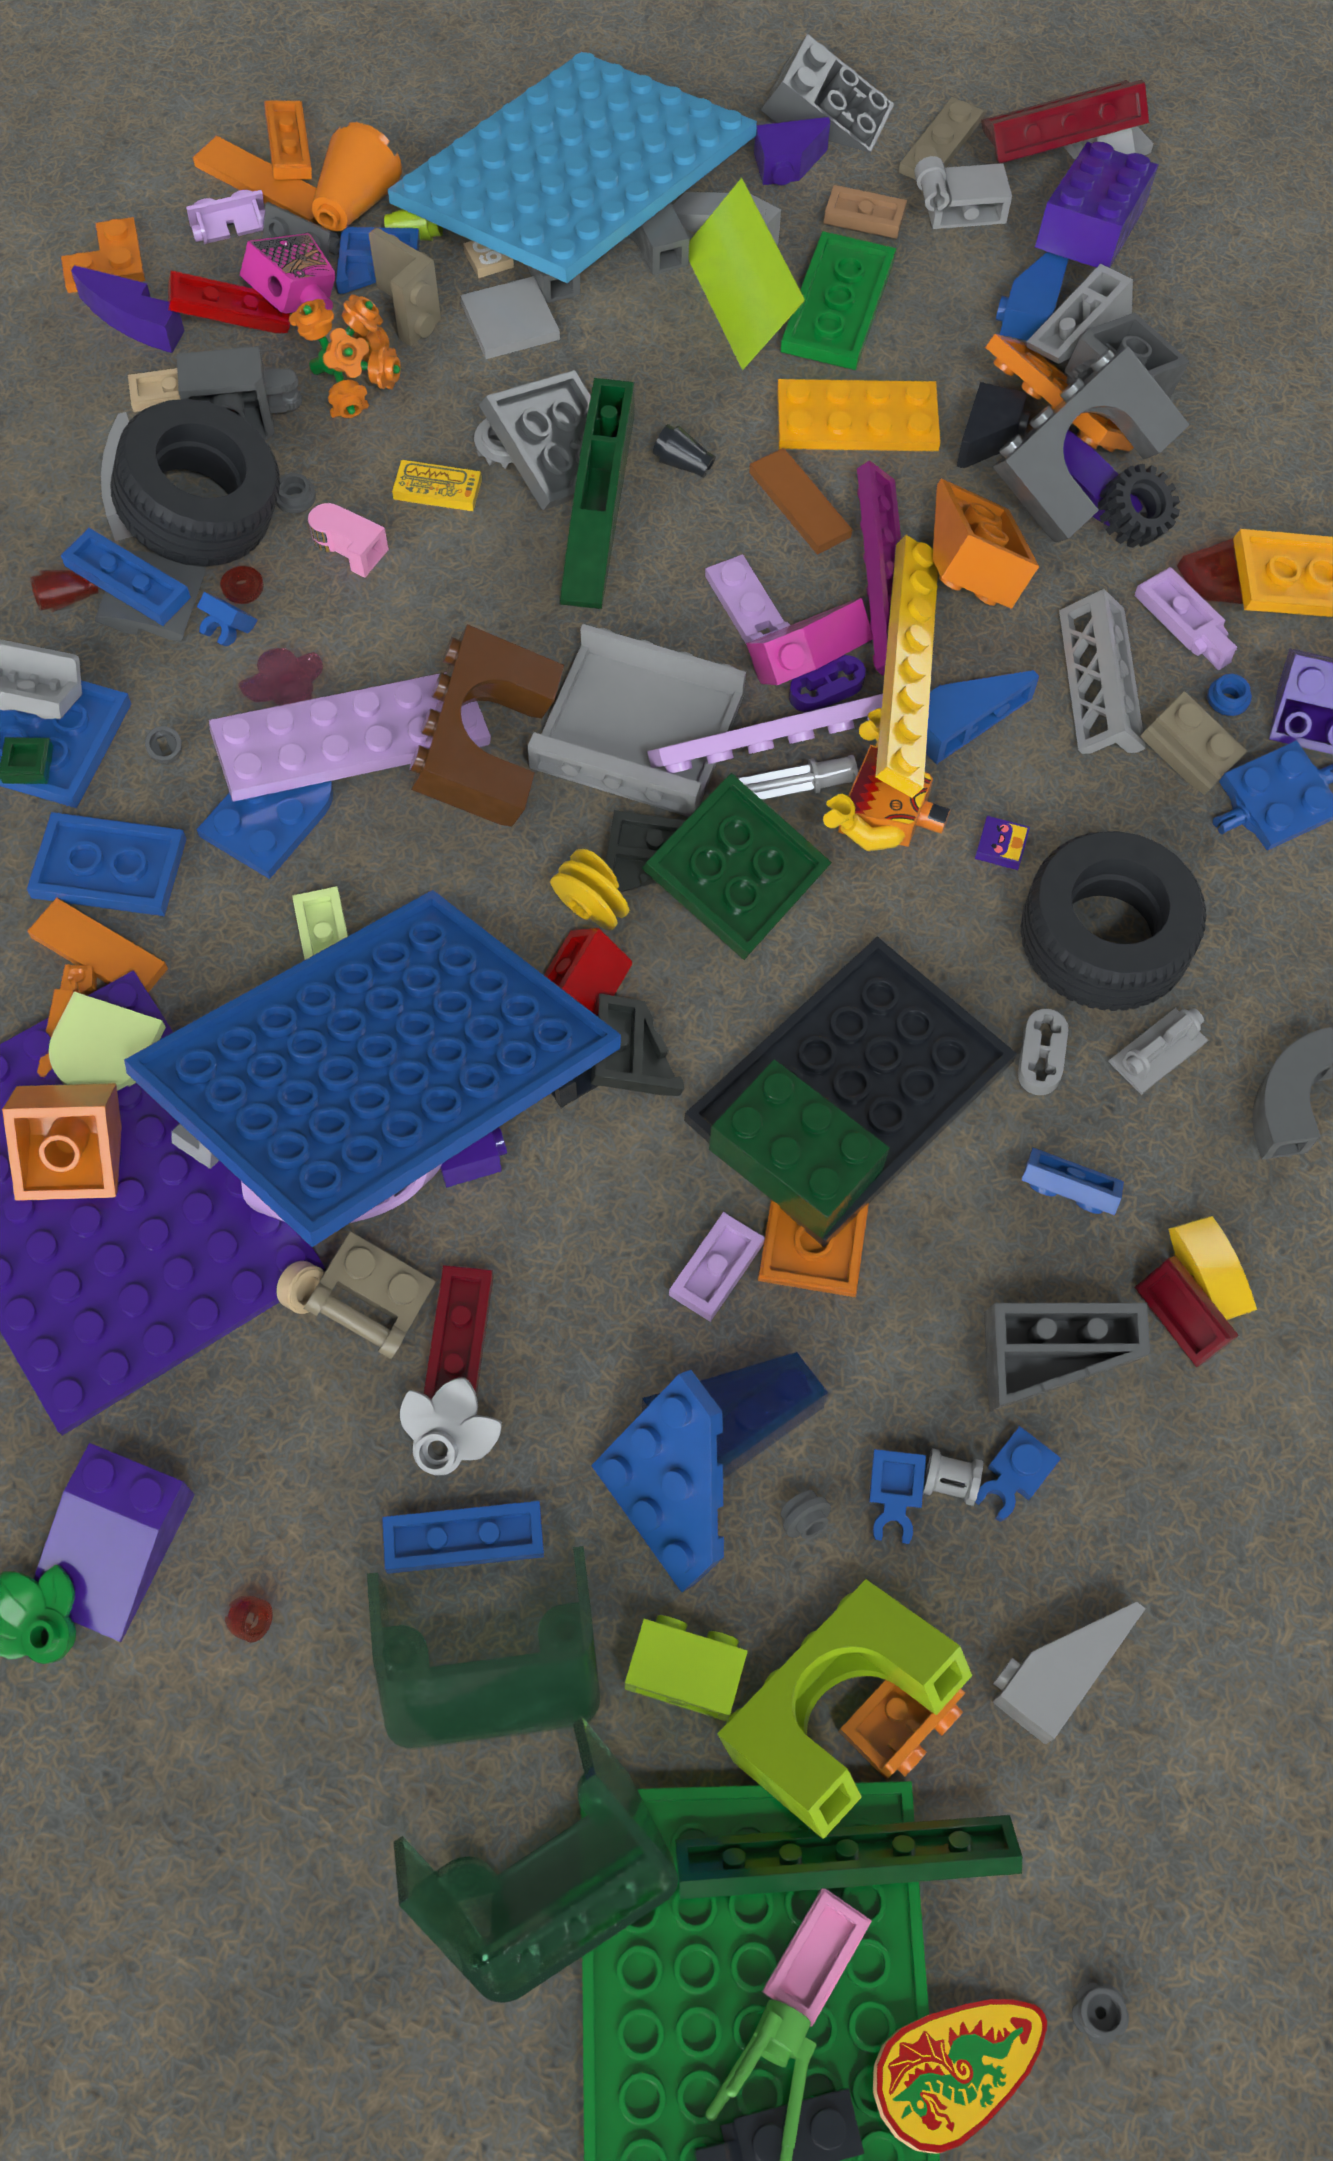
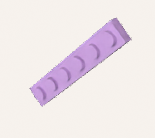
[647,694,883,773]

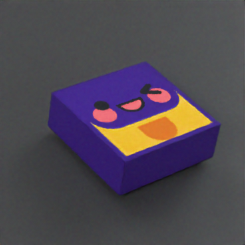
[975,816,1030,870]

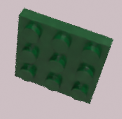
[642,773,832,960]

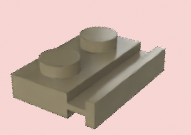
[1139,691,1247,795]

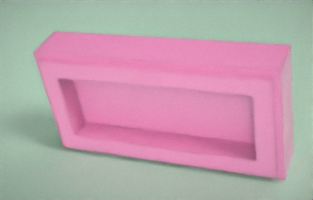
[762,1889,872,2027]

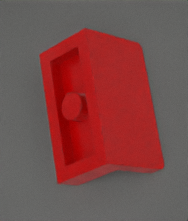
[544,928,632,1014]

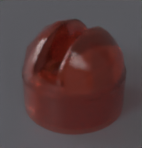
[225,1595,273,1643]

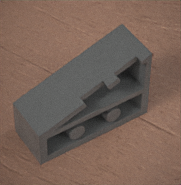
[984,1303,1150,1412]

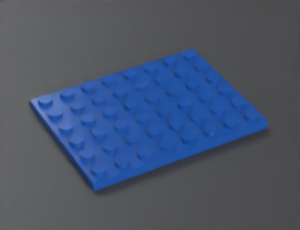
[124,890,621,1247]

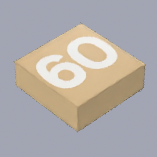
[463,241,514,278]

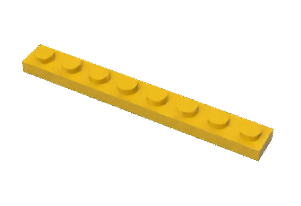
[876,535,938,798]

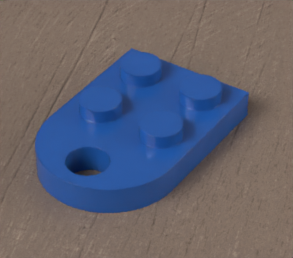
[196,781,333,879]

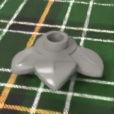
[400,1377,502,1475]

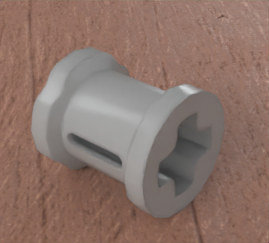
[923,1448,983,1506]

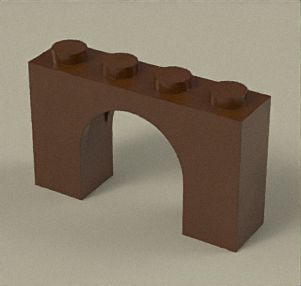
[409,624,564,827]

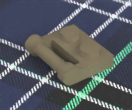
[303,1231,436,1359]

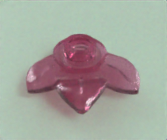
[238,648,323,706]

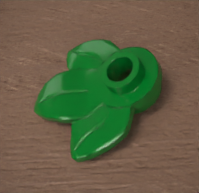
[0,1565,76,1664]

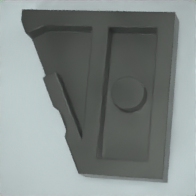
[605,810,685,893]
[591,994,684,1096]

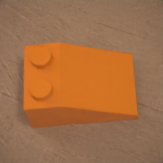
[932,478,1039,609]

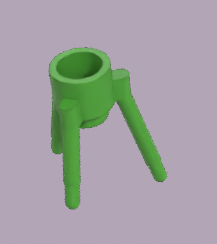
[706,1999,816,2161]

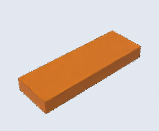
[264,101,312,180]
[27,898,168,992]

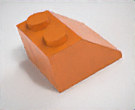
[2,1083,122,1200]

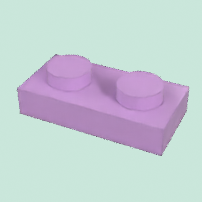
[669,1212,765,1322]

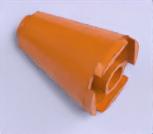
[312,122,402,231]

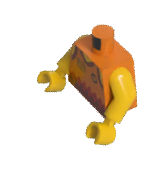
[823,708,951,851]

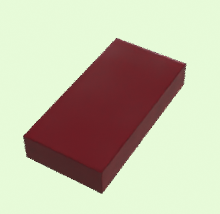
[1134,1256,1239,1367]

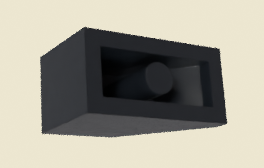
[956,382,1031,468]

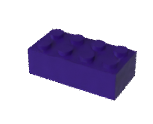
[1035,142,1159,268]

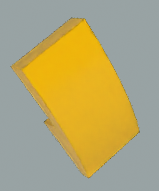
[1168,1216,1257,1320]

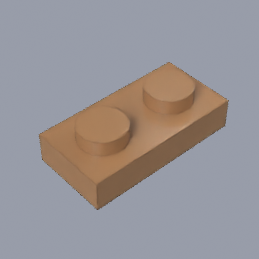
[824,185,907,239]

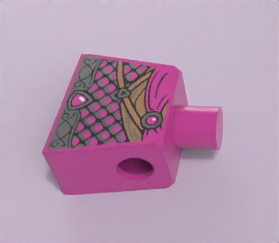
[240,233,335,314]

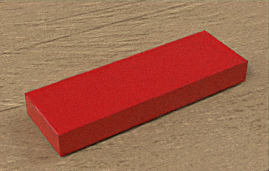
[168,270,290,334]

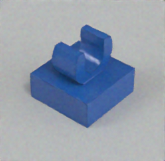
[197,592,258,647]

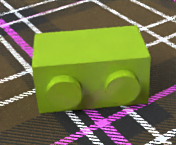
[625,1615,748,1722]

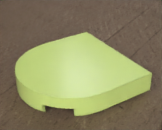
[49,992,166,1091]

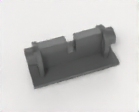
[262,202,340,260]

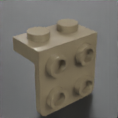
[369,228,441,346]

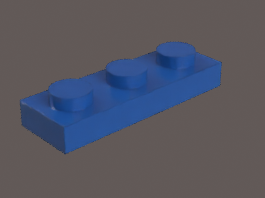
[61,528,191,626]
[382,1501,544,1574]

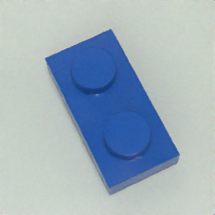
[1021,1147,1124,1216]

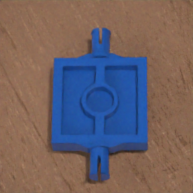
[1213,740,1333,851]

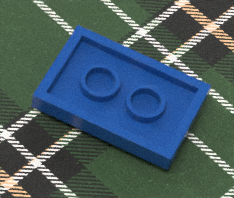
[27,812,187,916]

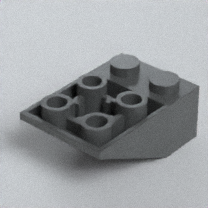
[761,34,894,153]

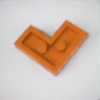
[61,217,145,293]

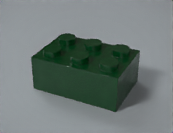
[709,1059,890,1239]

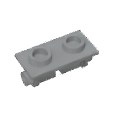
[1108,1008,1208,1095]

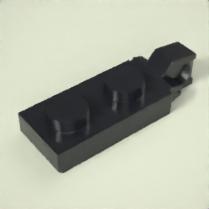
[694,2088,865,2161]

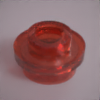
[220,566,264,604]

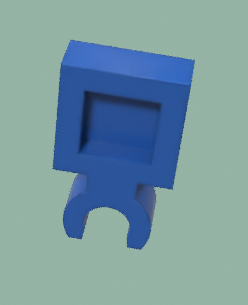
[975,1426,1061,1522]
[869,1449,926,1544]

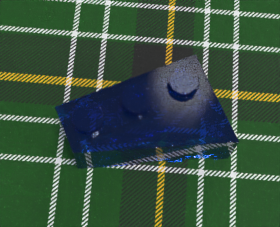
[642,1352,828,1479]

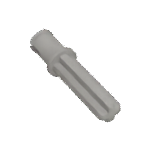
[738,755,858,800]

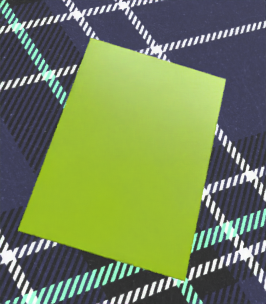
[689,177,805,370]

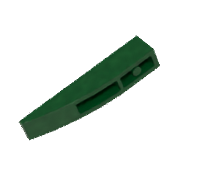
[560,378,635,609]

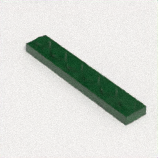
[675,1815,1023,1899]

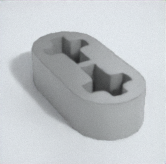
[1018,1009,1069,1095]

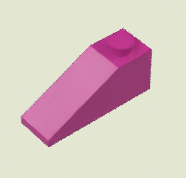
[746,598,873,685]

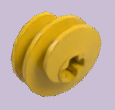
[550,849,630,931]

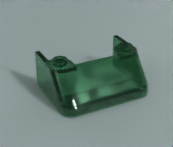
[367,1546,601,1750]
[393,1717,678,2003]

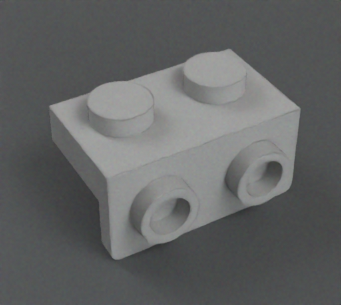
[0,639,82,719]

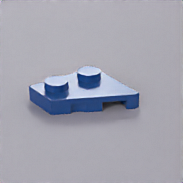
[336,227,420,294]

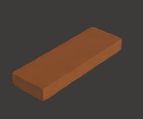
[749,448,852,555]

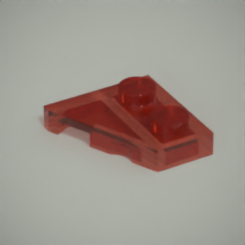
[1177,538,1243,604]

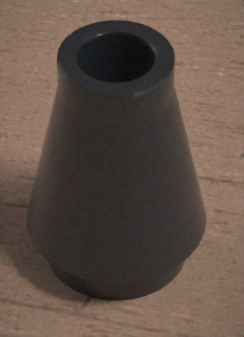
[653,424,716,478]

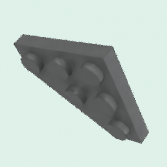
[479,370,591,510]

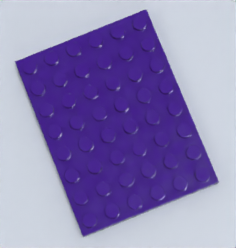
[0,970,326,1436]

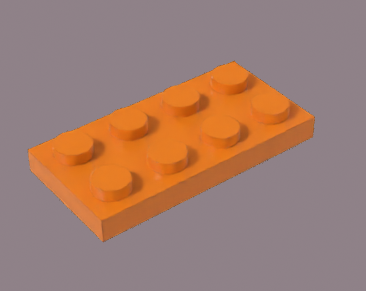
[985,334,1134,452]

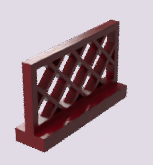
[981,80,1149,163]

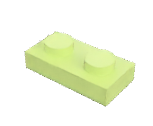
[292,886,348,960]

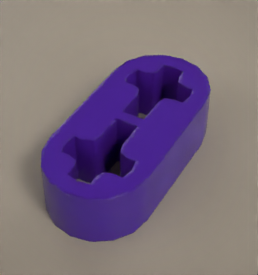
[789,655,866,713]

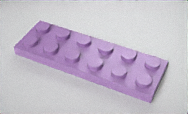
[209,672,491,801]

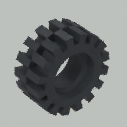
[1098,464,1180,548]

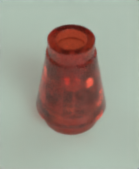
[30,570,98,613]

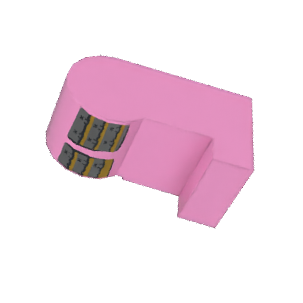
[308,503,389,578]

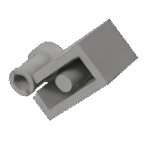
[914,156,1012,229]

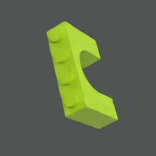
[717,1579,972,1839]

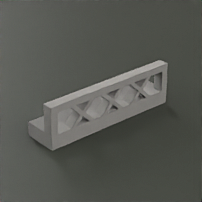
[1059,589,1146,754]

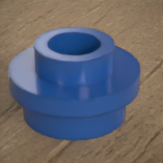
[1207,674,1252,716]

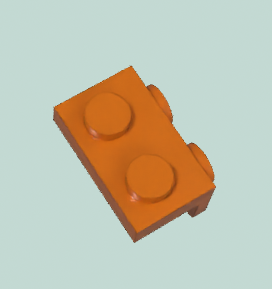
[838,1680,965,1780]

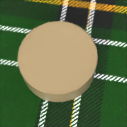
[277,1261,325,1314]

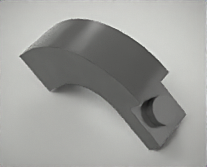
[1252,1027,1333,1160]

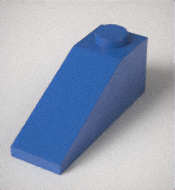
[996,252,1069,341]
[926,670,1039,764]

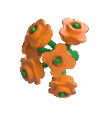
[289,294,401,418]

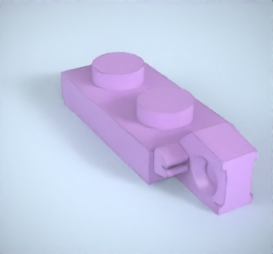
[1134,567,1237,670]

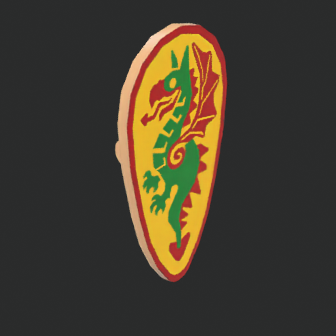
[873,1999,1047,2154]

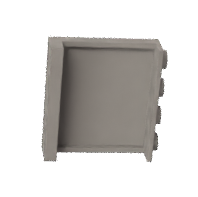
[528,624,746,817]

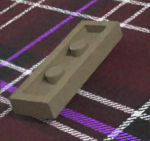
[899,97,984,180]

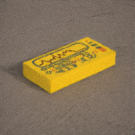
[392,460,482,511]

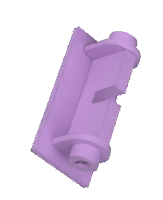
[186,190,265,244]

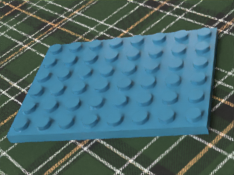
[388,52,757,283]

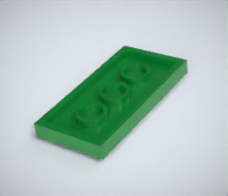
[781,231,896,370]

